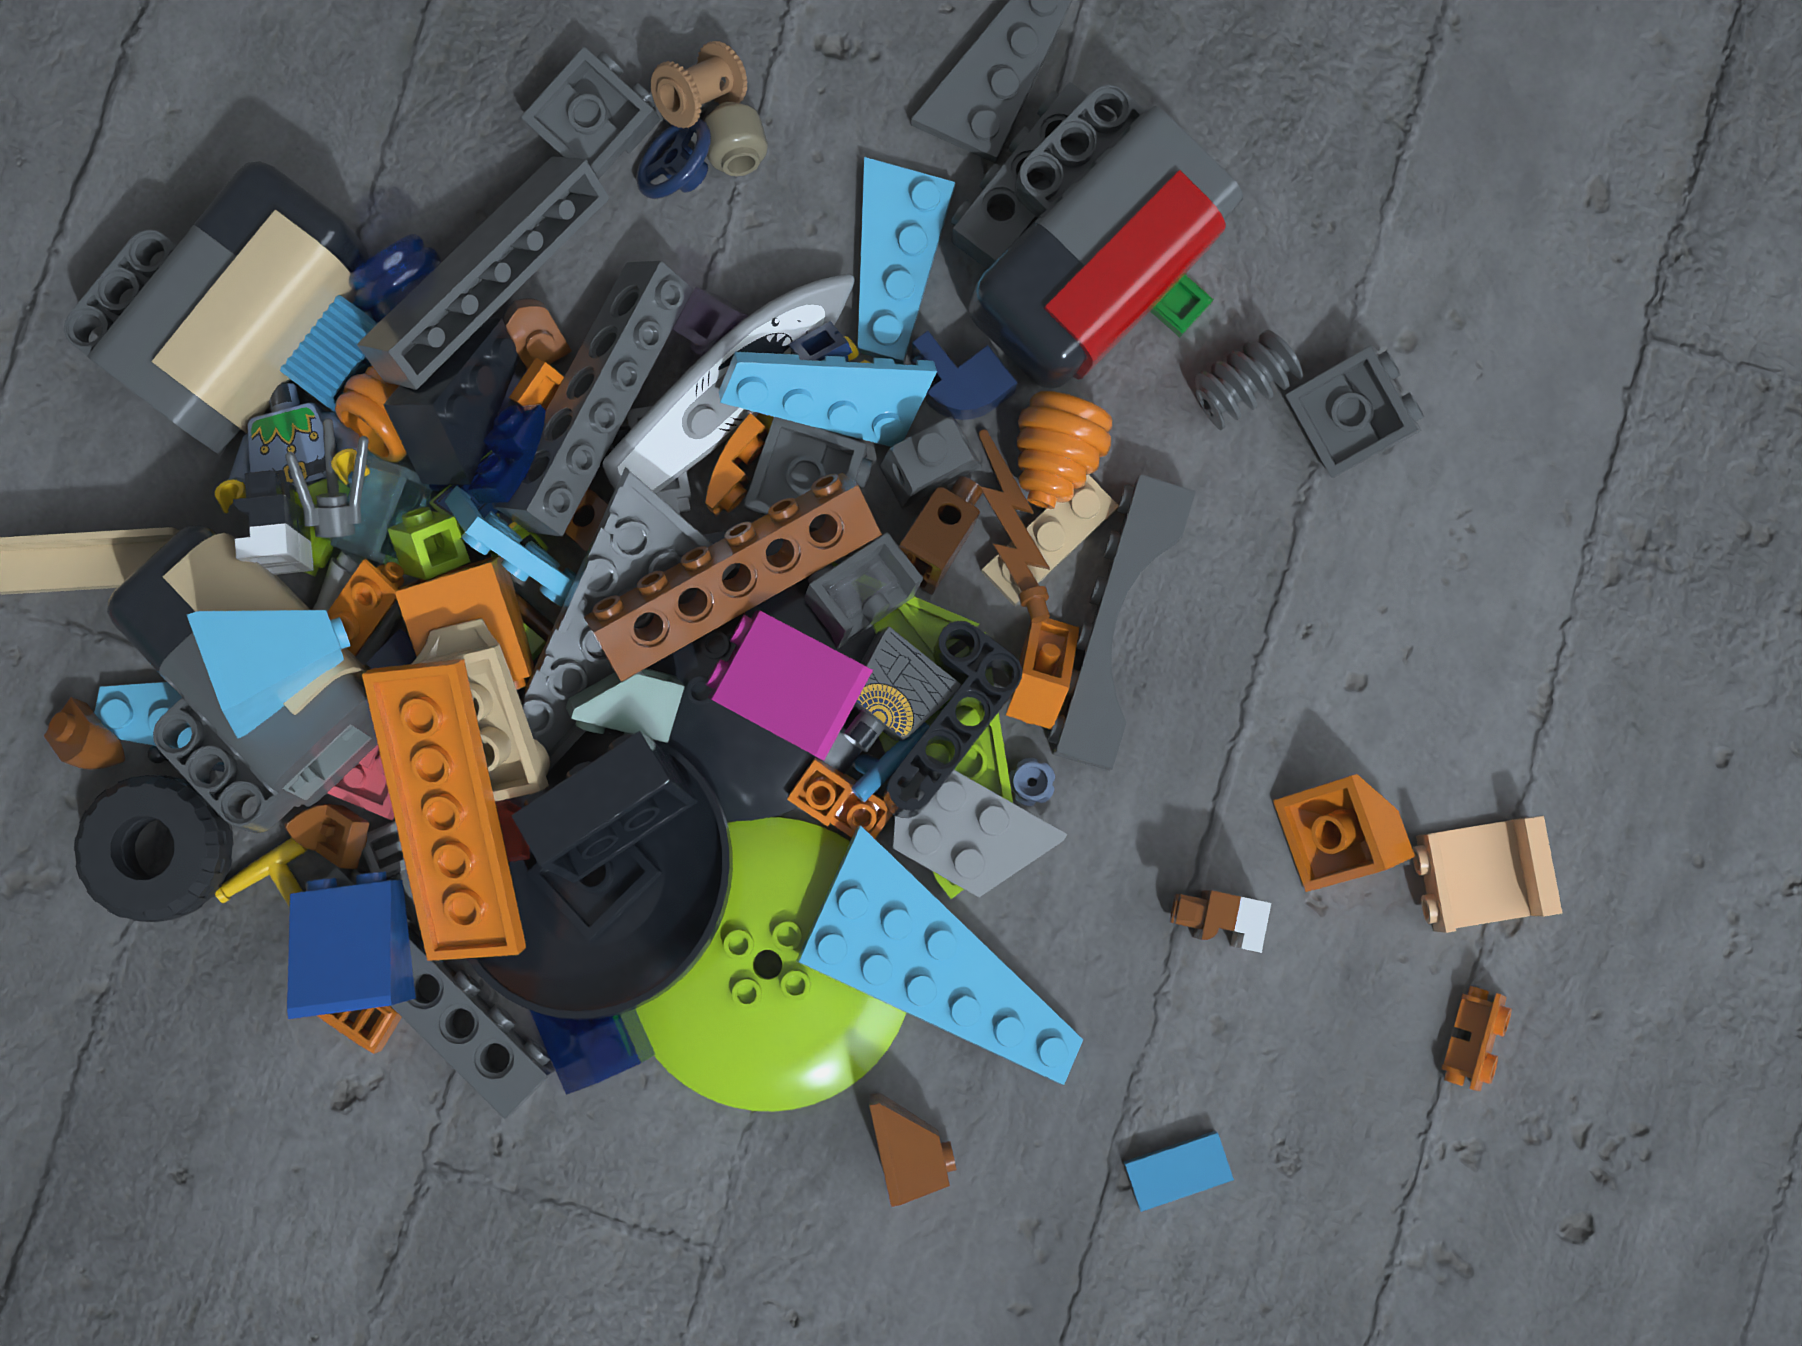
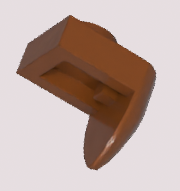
[503,298,572,370]
[44,697,125,770]
[285,804,369,869]

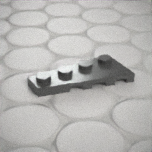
[911,0,1073,164]

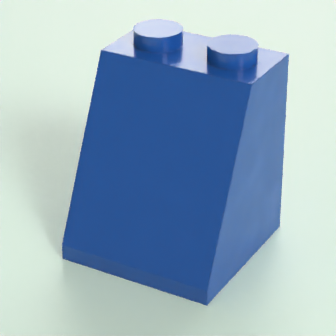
[287,871,416,1019]

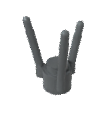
[285,418,369,538]

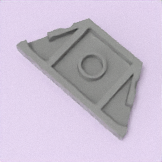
[893,754,1067,897]

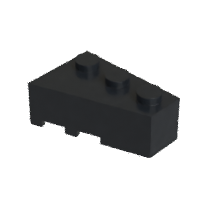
[384,318,520,485]

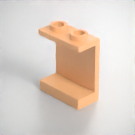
[1413,816,1562,933]

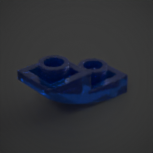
[467,404,546,503]

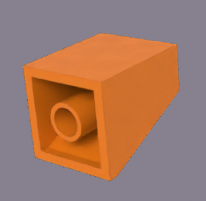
[394,555,535,690]

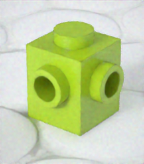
[387,507,470,580]

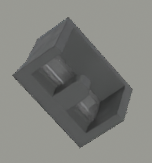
[804,533,923,649]

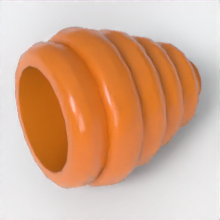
[335,365,407,462]
[1017,391,1112,509]

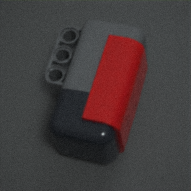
[969,84,1243,389]

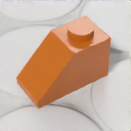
[1006,618,1079,730]

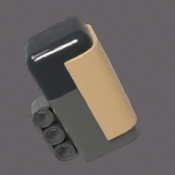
[64,161,369,455]
[107,525,378,833]

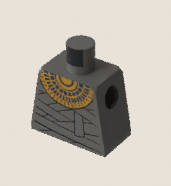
[843,627,962,752]

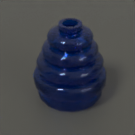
[349,234,441,323]

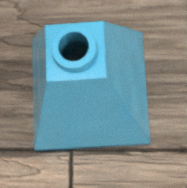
[187,610,351,738]

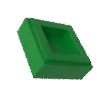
[1150,275,1214,338]

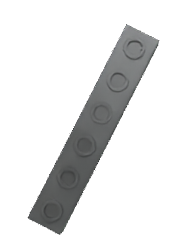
[494,261,693,536]
[325,867,555,1119]

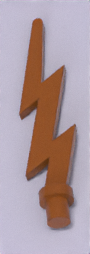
[979,429,1050,623]

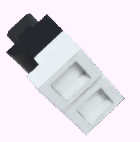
[233,470,314,575]

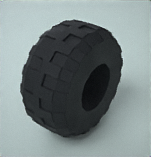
[74,775,234,922]

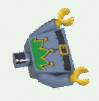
[215,383,370,514]

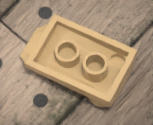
[412,618,550,801]

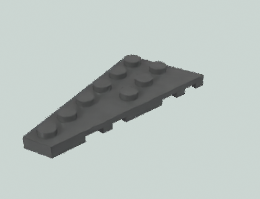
[520,467,736,772]

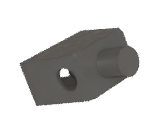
[880,416,982,509]

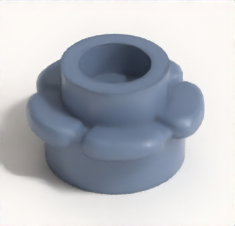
[1009,758,1055,806]

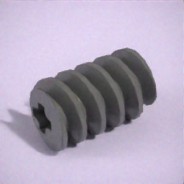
[1195,330,1303,430]

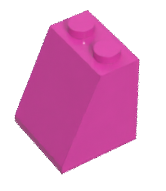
[706,611,873,761]

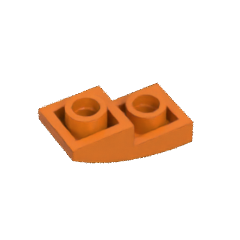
[705,413,767,517]
[787,758,892,839]

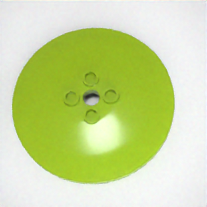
[630,817,906,1112]

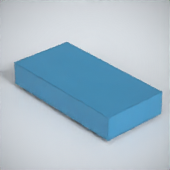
[1123,1131,1234,1212]

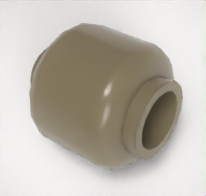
[704,102,768,176]

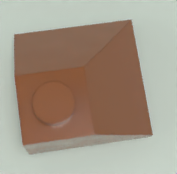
[869,1093,957,1207]

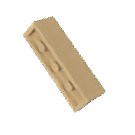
[0,527,179,595]

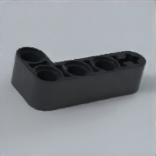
[884,621,1022,819]

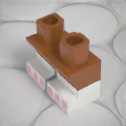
[1169,890,1271,953]

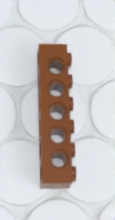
[584,472,882,682]

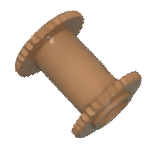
[651,41,747,129]

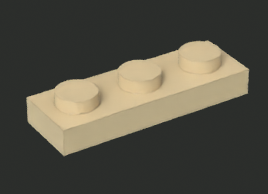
[981,474,1119,606]

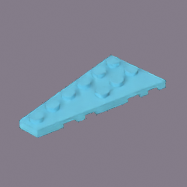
[796,826,1083,1085]

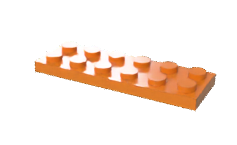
[362,659,526,961]

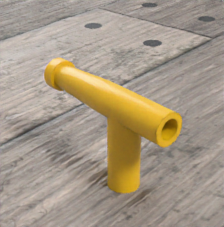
[215,838,307,908]

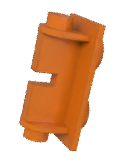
[327,559,404,656]
[1441,986,1512,1091]

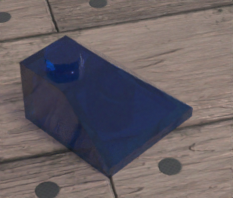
[530,1009,656,1095]

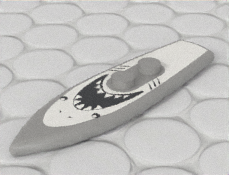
[603,274,855,493]

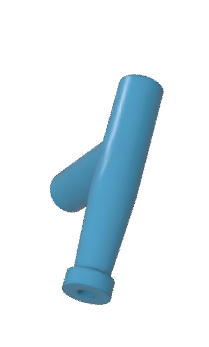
[851,722,929,802]

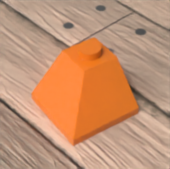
[1273,774,1415,892]

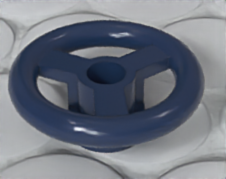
[636,119,711,199]

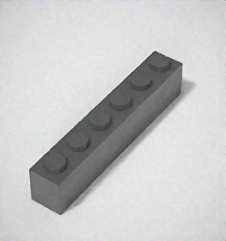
[356,156,610,390]

